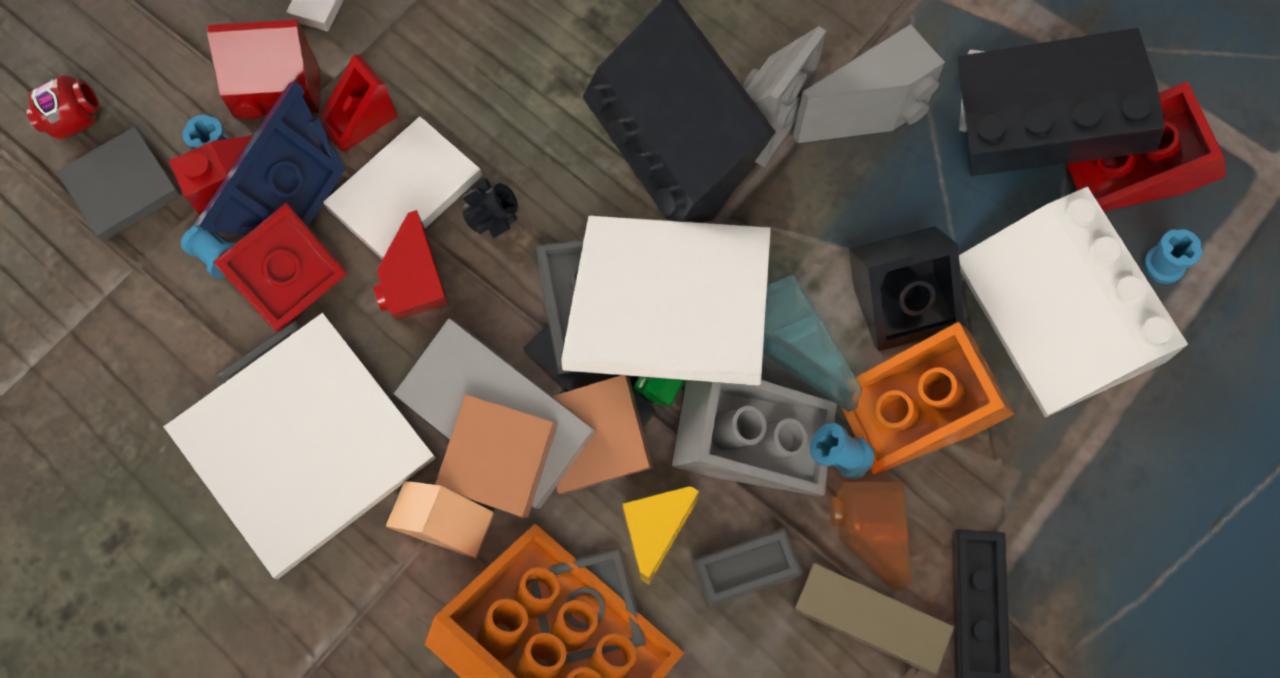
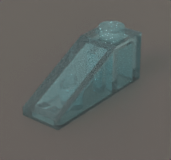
[763,274,862,412]

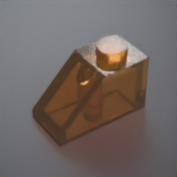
[830,482,912,589]

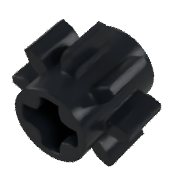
[462,178,518,238]

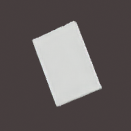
[323,116,482,259]

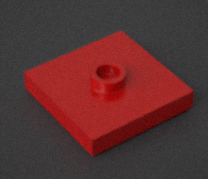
[213,203,348,333]

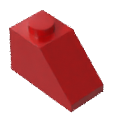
[373,210,449,321]

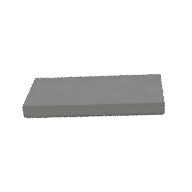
[394,318,597,509]

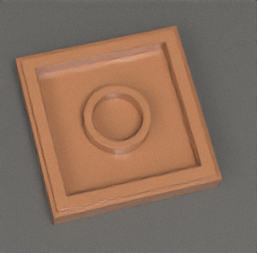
[553,375,653,494]
[435,394,558,517]

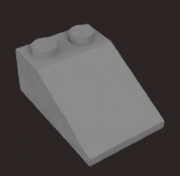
[793,24,945,143]
[743,26,827,168]
[672,380,837,496]

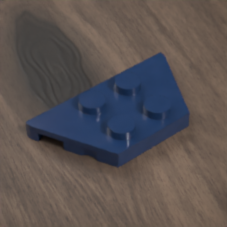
[194,81,345,236]

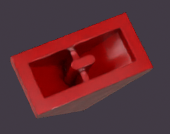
[319,55,397,151]

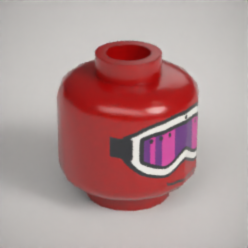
[27,75,100,140]

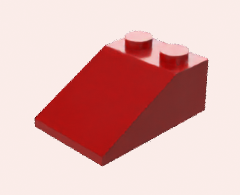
[1066,81,1227,212]

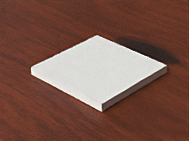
[561,216,771,385]
[163,313,436,580]

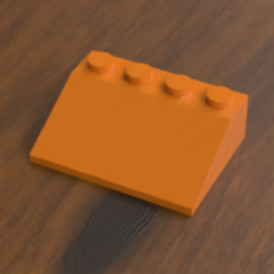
[424,524,685,678]

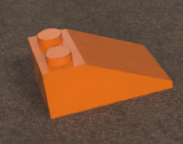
[832,322,1015,474]

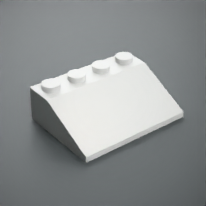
[959,187,1188,417]

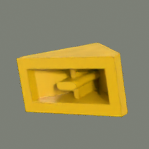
[622,486,699,585]

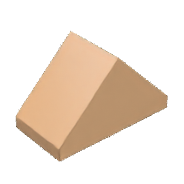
[386,481,494,559]

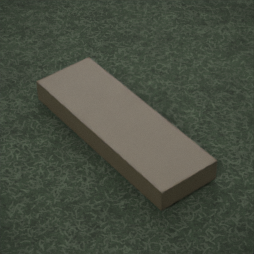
[793,563,954,675]

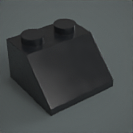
[849,226,965,351]

